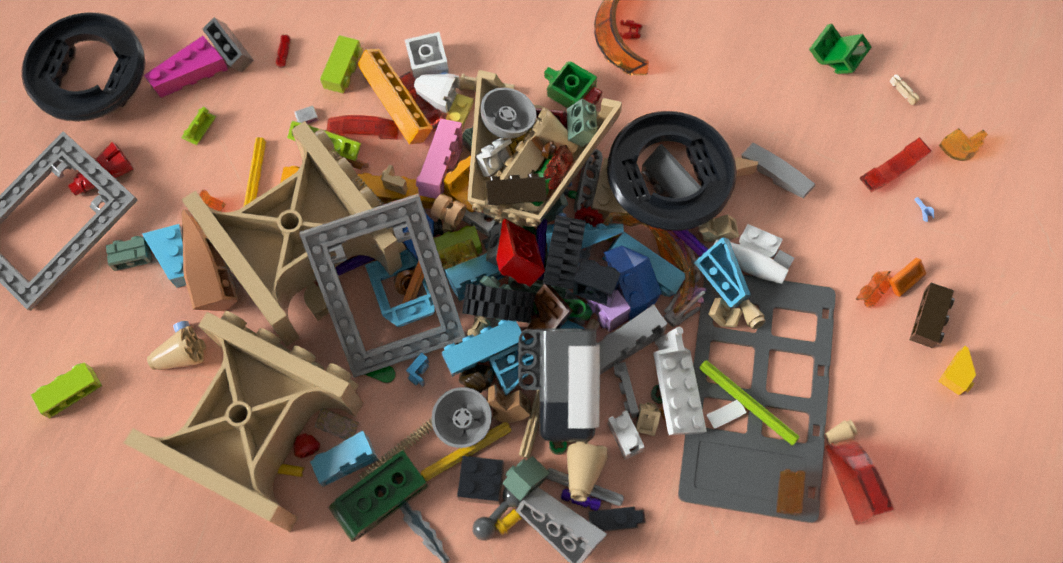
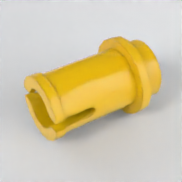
[495,509,522,535]

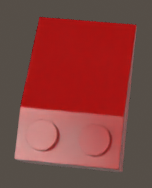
[496,218,545,287]

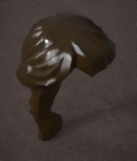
[456,341,495,393]

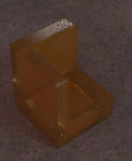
[199,189,225,212]

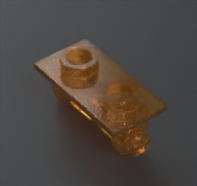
[856,271,892,308]

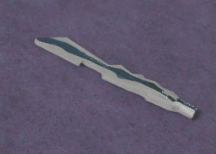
[381,480,450,563]

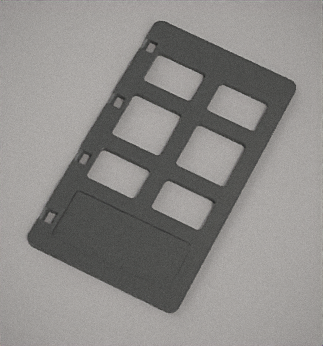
[678,275,836,523]

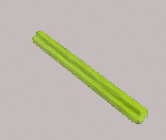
[699,360,799,445]

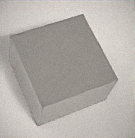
[773,249,794,269]

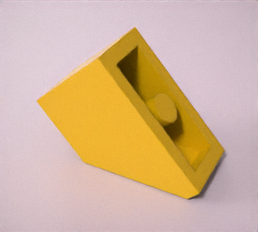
[938,346,976,395]

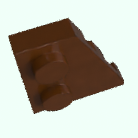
[534,284,573,328]

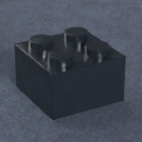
[573,259,621,307]
[457,456,504,505]

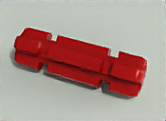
[275,34,291,67]

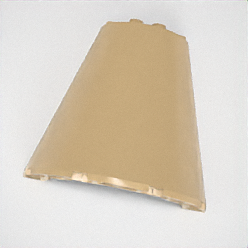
[467,70,622,228]

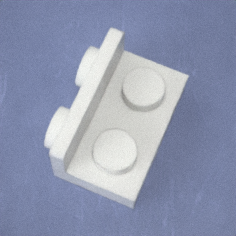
[475,138,512,177]

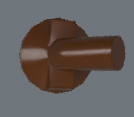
[531,136,557,160]

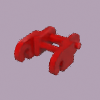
[618,20,643,40]

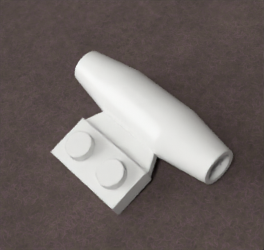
[714,224,789,284]

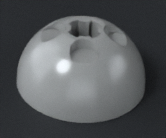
[481,88,536,139]
[431,387,492,448]

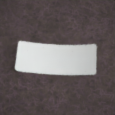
[707,400,746,428]

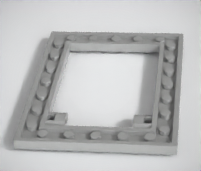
[0,131,138,311]
[300,194,465,377]

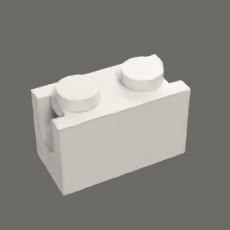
[607,410,645,460]

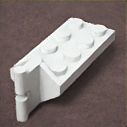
[653,327,707,435]

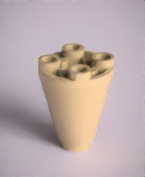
[524,107,578,156]
[147,326,206,370]
[567,441,608,501]

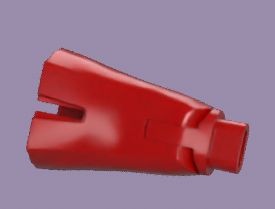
[68,142,134,196]

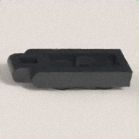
[588,507,646,532]

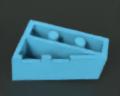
[488,337,534,396]
[310,430,378,487]

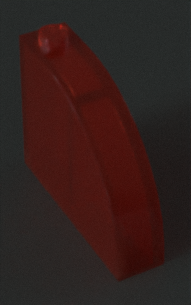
[825,439,894,525]

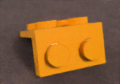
[444,156,475,212]

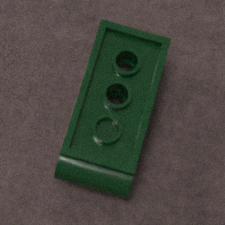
[328,450,429,542]

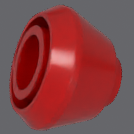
[294,433,321,459]

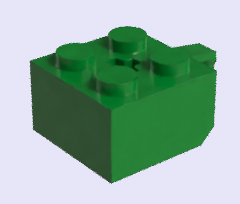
[544,61,597,109]

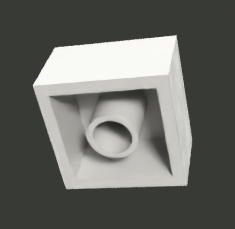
[405,32,449,80]

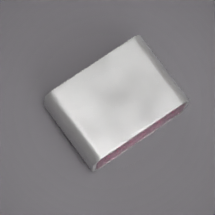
[294,106,318,124]

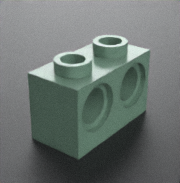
[567,99,597,147]

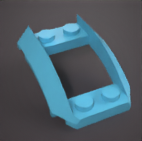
[365,250,435,327]

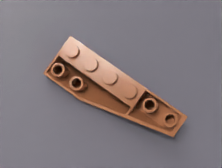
[182,209,239,311]

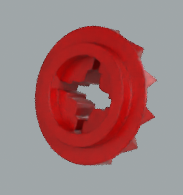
[574,206,604,227]

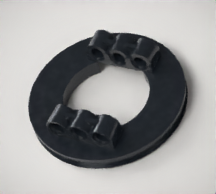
[21,12,145,122]
[607,111,737,231]

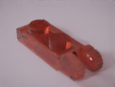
[543,145,574,189]

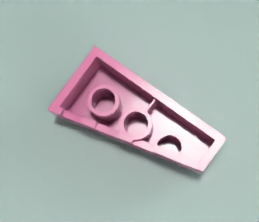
[416,119,463,199]

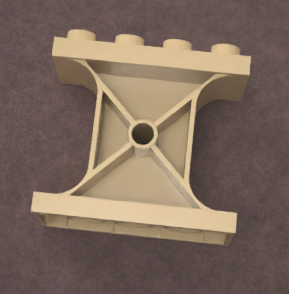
[181,121,405,347]
[124,311,363,532]

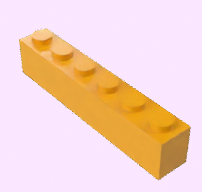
[357,49,433,145]

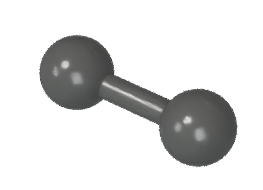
[472,488,523,541]

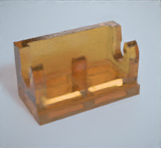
[776,469,805,516]

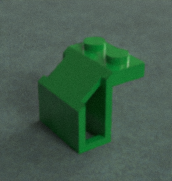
[809,24,872,74]

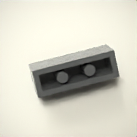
[202,17,254,72]

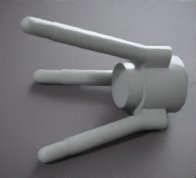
[664,284,705,327]

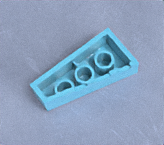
[602,232,687,297]
[442,320,525,376]

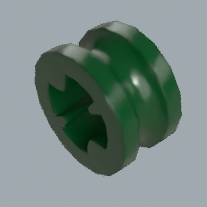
[651,384,663,404]
[549,441,567,455]

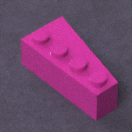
[144,36,229,98]

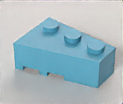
[142,224,186,288]
[694,237,751,308]
[445,253,506,302]

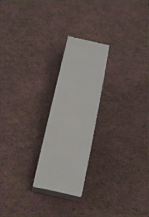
[742,143,815,199]

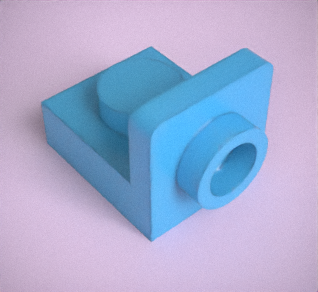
[406,353,429,387]

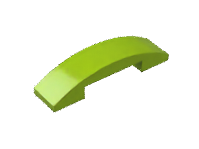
[287,121,361,161]

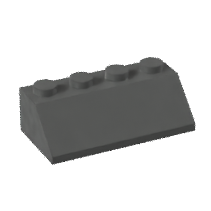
[641,143,701,198]

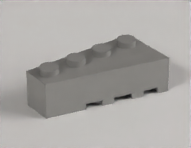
[596,305,667,375]
[516,487,607,563]

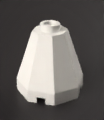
[414,74,460,114]

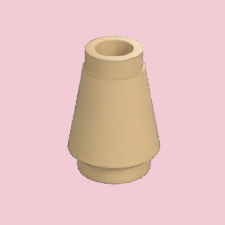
[739,300,766,329]
[825,420,858,444]

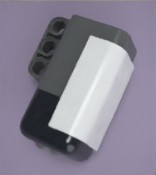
[518,328,600,442]

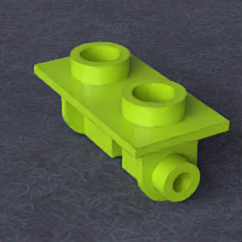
[181,107,216,145]

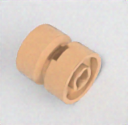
[431,193,467,227]

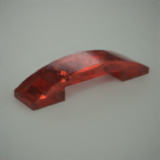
[399,71,446,132]
[327,115,399,140]
[859,137,932,192]

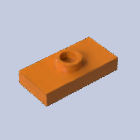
[889,258,927,297]

